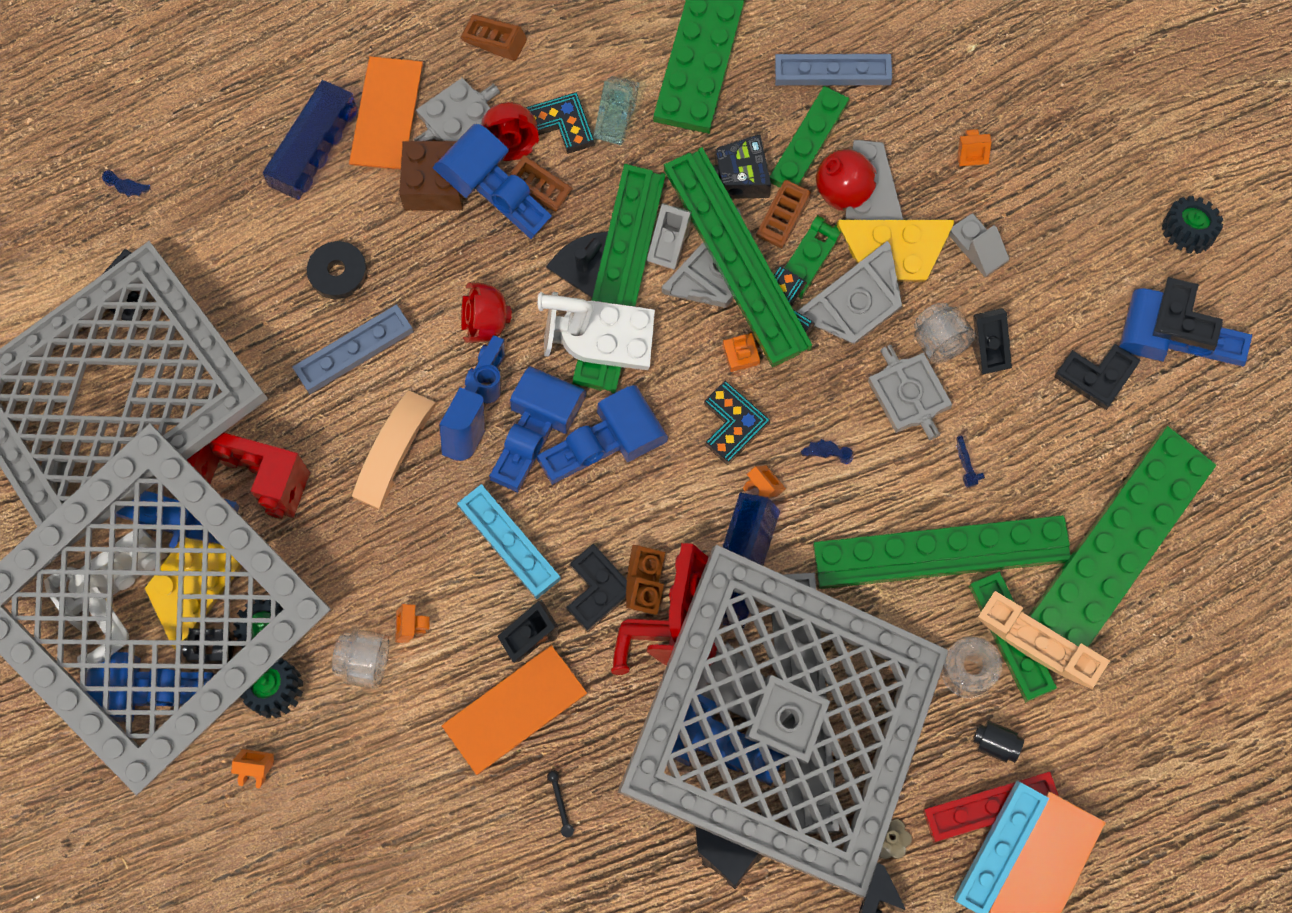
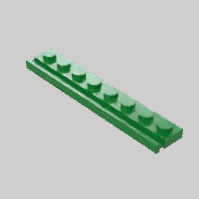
[664,147,812,368]
[572,164,666,394]
[813,515,1071,589]

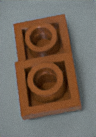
[626,545,666,615]

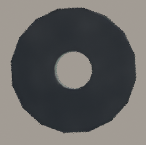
[306,241,367,300]

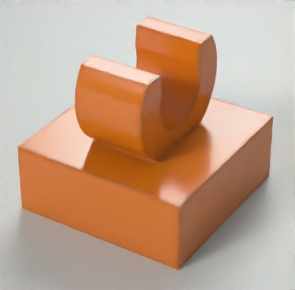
[957,129,992,166]
[722,333,760,372]
[743,465,786,504]
[395,604,430,643]
[231,749,274,789]

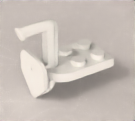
[537,292,655,371]
[44,529,168,672]

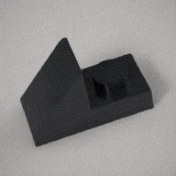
[969,308,1012,375]
[497,600,559,663]
[859,863,905,913]

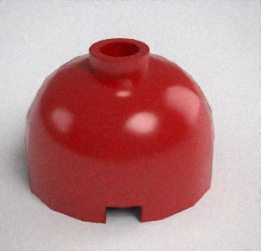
[480,102,539,161]
[816,149,877,211]
[461,282,512,343]

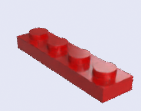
[923,772,1059,843]

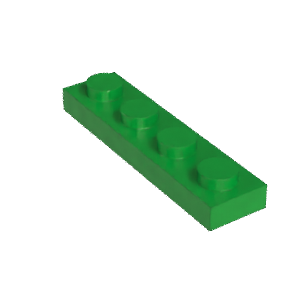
[770,86,850,188]
[969,572,1057,703]

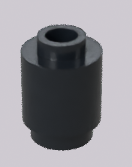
[972,720,1025,763]

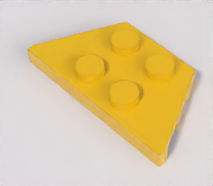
[837,220,954,282]
[145,537,242,650]

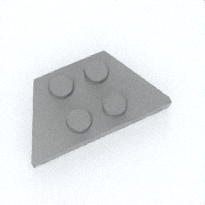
[662,207,751,308]
[797,241,903,345]

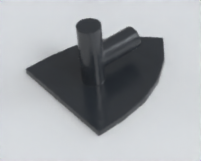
[546,232,608,298]

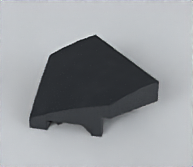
[695,813,762,889]

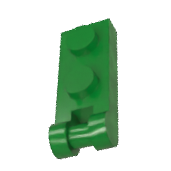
[785,215,842,299]

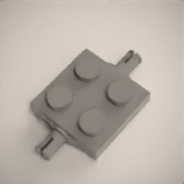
[414,78,500,141]
[868,345,953,440]

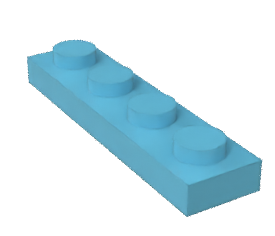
[457,484,561,600]
[953,781,1049,913]

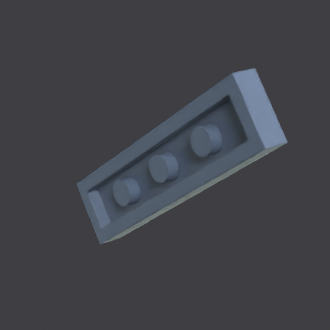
[775,54,892,86]
[292,304,414,395]

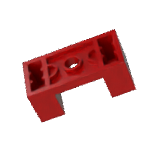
[187,432,310,519]

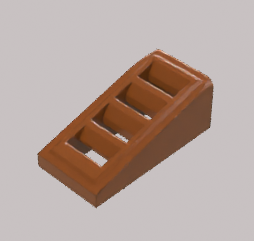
[460,14,527,61]
[509,155,573,212]
[756,180,811,249]

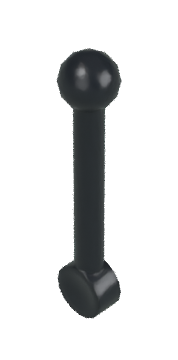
[547,770,574,838]

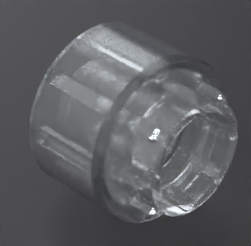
[914,303,976,364]
[332,629,389,690]
[941,637,1002,698]

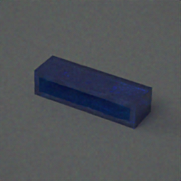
[262,79,357,200]
[721,492,780,629]

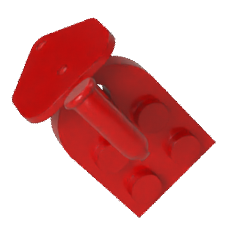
[611,543,717,675]

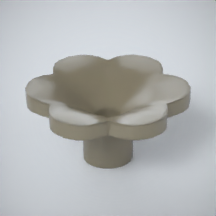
[879,819,912,859]

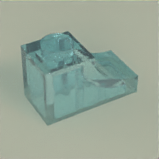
[593,76,640,145]

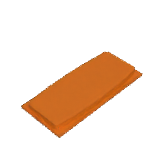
[349,56,423,170]
[441,645,588,775]
[989,791,1106,913]

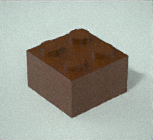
[399,141,464,211]

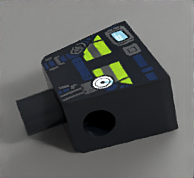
[713,134,771,199]

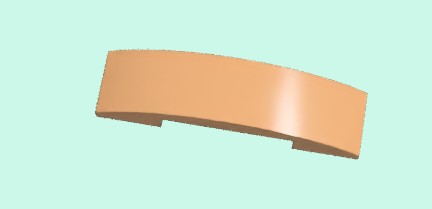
[352,390,436,510]
[978,591,1110,689]

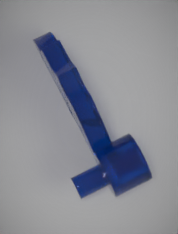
[102,170,151,197]
[956,435,985,488]
[801,439,853,464]

